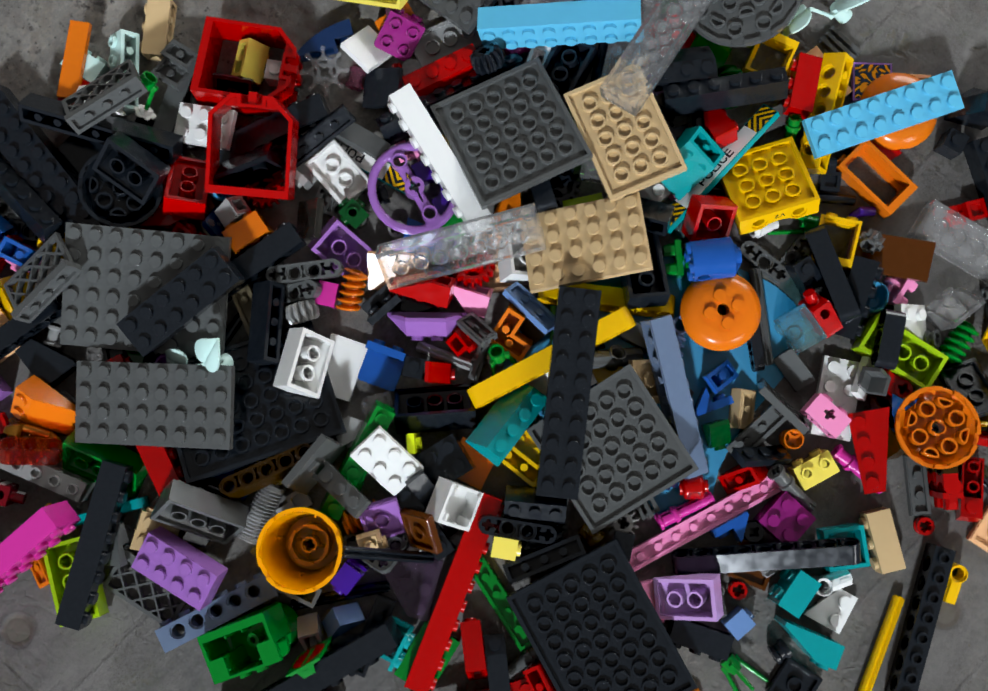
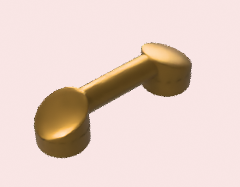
[3,423,63,448]

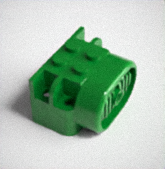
[196,602,299,684]

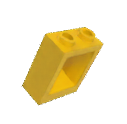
[742,33,800,73]
[811,212,863,272]

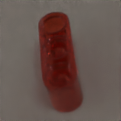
[0,437,63,465]

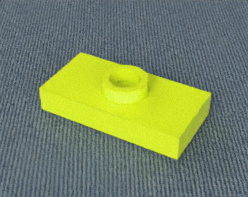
[406,433,422,454]

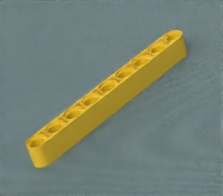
[467,306,636,409]

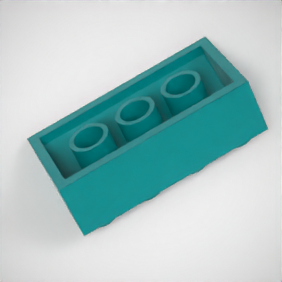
[465,385,546,467]

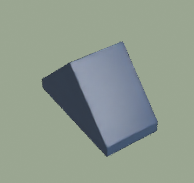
[322,602,366,640]

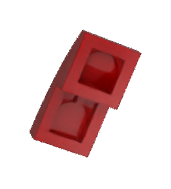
[940,198,988,228]

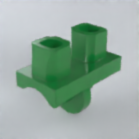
[662,240,689,278]

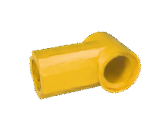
[943,562,968,605]

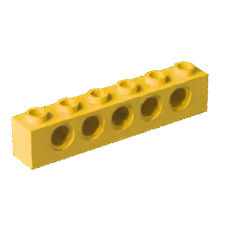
[799,52,854,174]

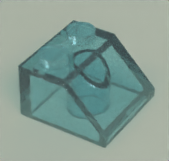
[773,303,828,353]

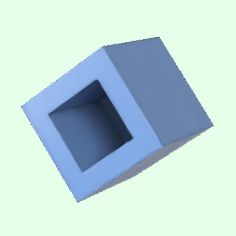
[720,606,756,641]

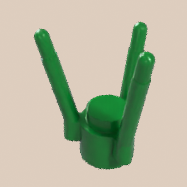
[768,214,819,235]
[720,653,768,691]

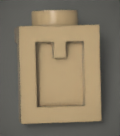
[356,528,389,549]

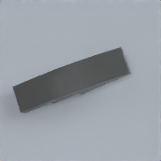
[330,112,390,160]

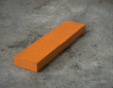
[56,20,92,99]

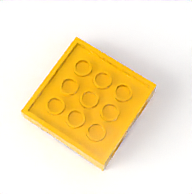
[720,136,820,235]

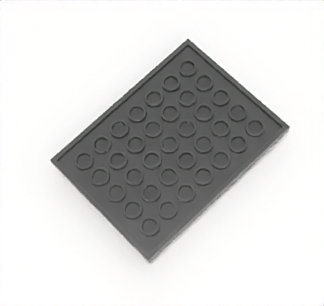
[60,222,232,357]

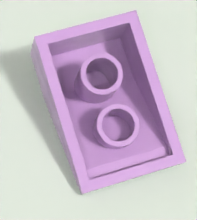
[653,573,724,622]

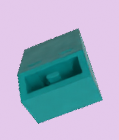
[661,126,725,200]

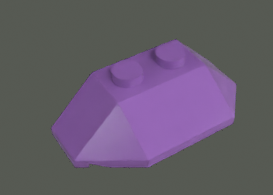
[387,312,467,341]

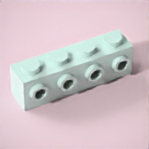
[107,29,140,116]

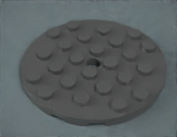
[682,0,802,47]

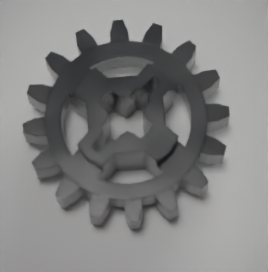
[551,168,581,207]

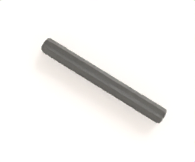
[749,268,774,366]

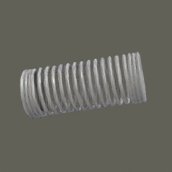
[236,483,286,545]

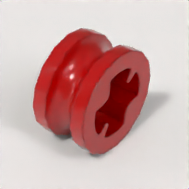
[913,516,935,536]
[727,580,748,600]

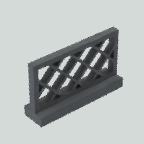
[61,59,148,135]
[3,232,83,324]
[103,543,186,623]

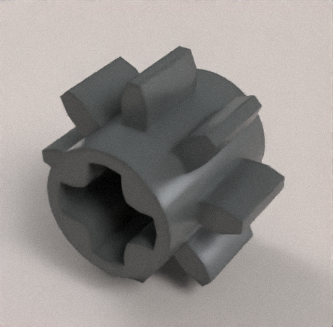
[857,228,886,255]

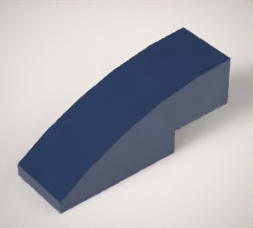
[297,19,354,62]

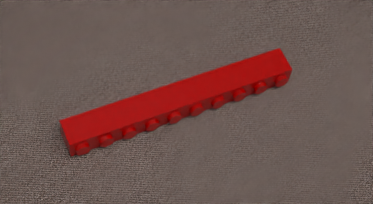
[404,490,504,691]

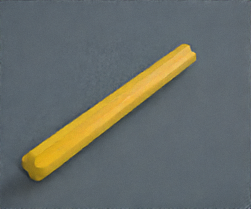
[858,594,905,691]

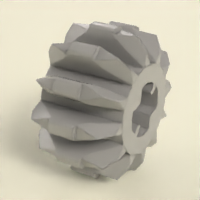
[285,299,320,325]
[606,510,639,535]

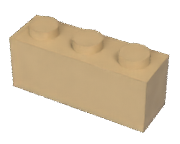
[140,0,177,61]
[859,507,906,574]

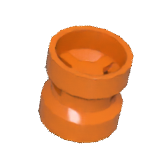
[779,429,804,449]

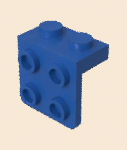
[358,338,408,391]

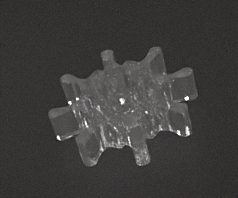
[300,45,350,97]

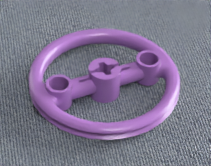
[367,142,454,235]

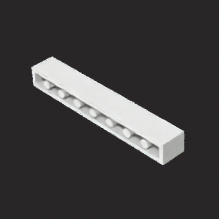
[387,83,497,238]

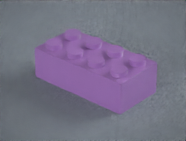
[131,526,228,611]

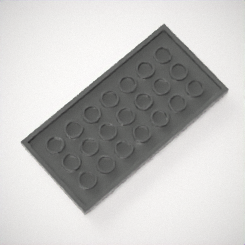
[75,360,235,450]

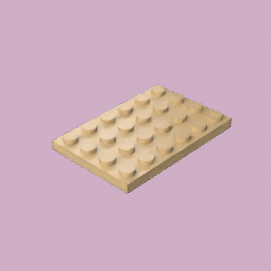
[563,62,687,202]
[520,191,653,294]

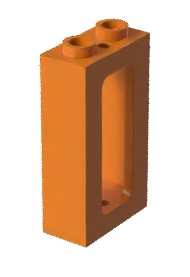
[836,141,918,219]

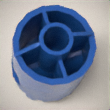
[684,237,742,282]

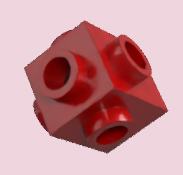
[446,327,478,357]

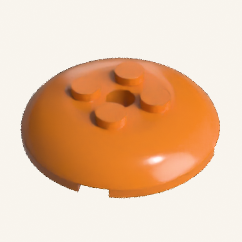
[859,73,937,150]
[680,274,761,351]
[894,386,981,469]

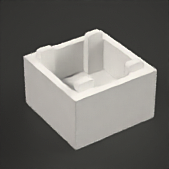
[425,476,484,532]

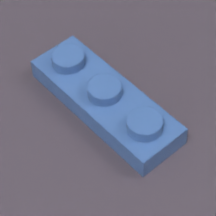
[502,281,555,335]

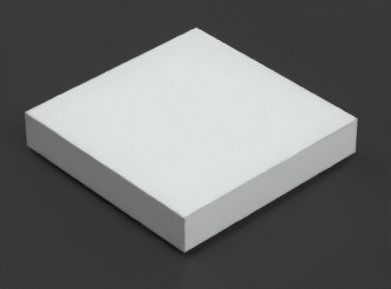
[340,25,393,74]

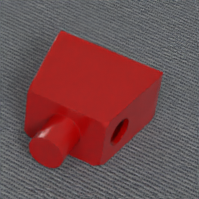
[798,289,843,339]

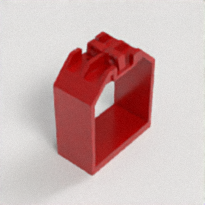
[190,16,304,117]
[204,91,299,200]

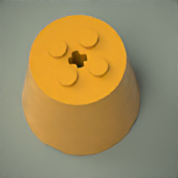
[256,507,343,595]

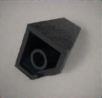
[944,87,988,130]

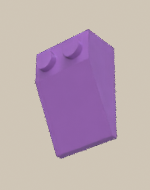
[308,216,373,280]

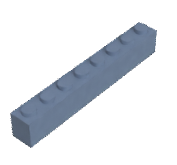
[640,315,709,479]

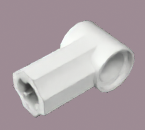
[812,570,853,597]

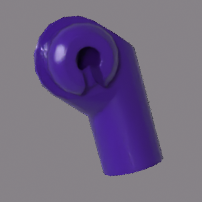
[848,206,876,221]

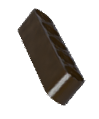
[219,443,311,500]

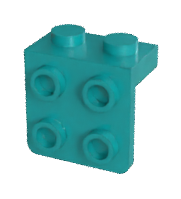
[381,616,416,672]

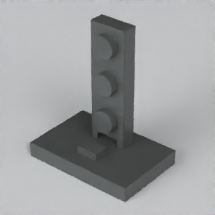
[726,378,810,453]
[281,433,371,519]

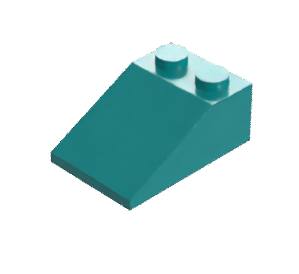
[774,614,845,671]

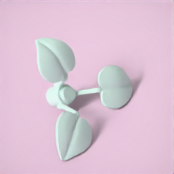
[782,0,870,37]
[165,338,234,373]

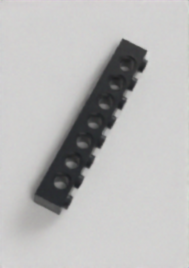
[885,542,956,691]

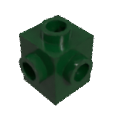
[338,196,370,229]

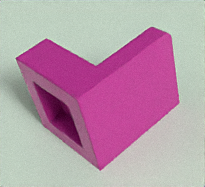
[315,280,342,309]

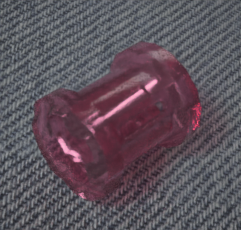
[345,66,366,91]

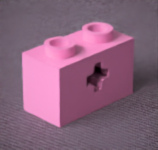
[799,393,852,439]

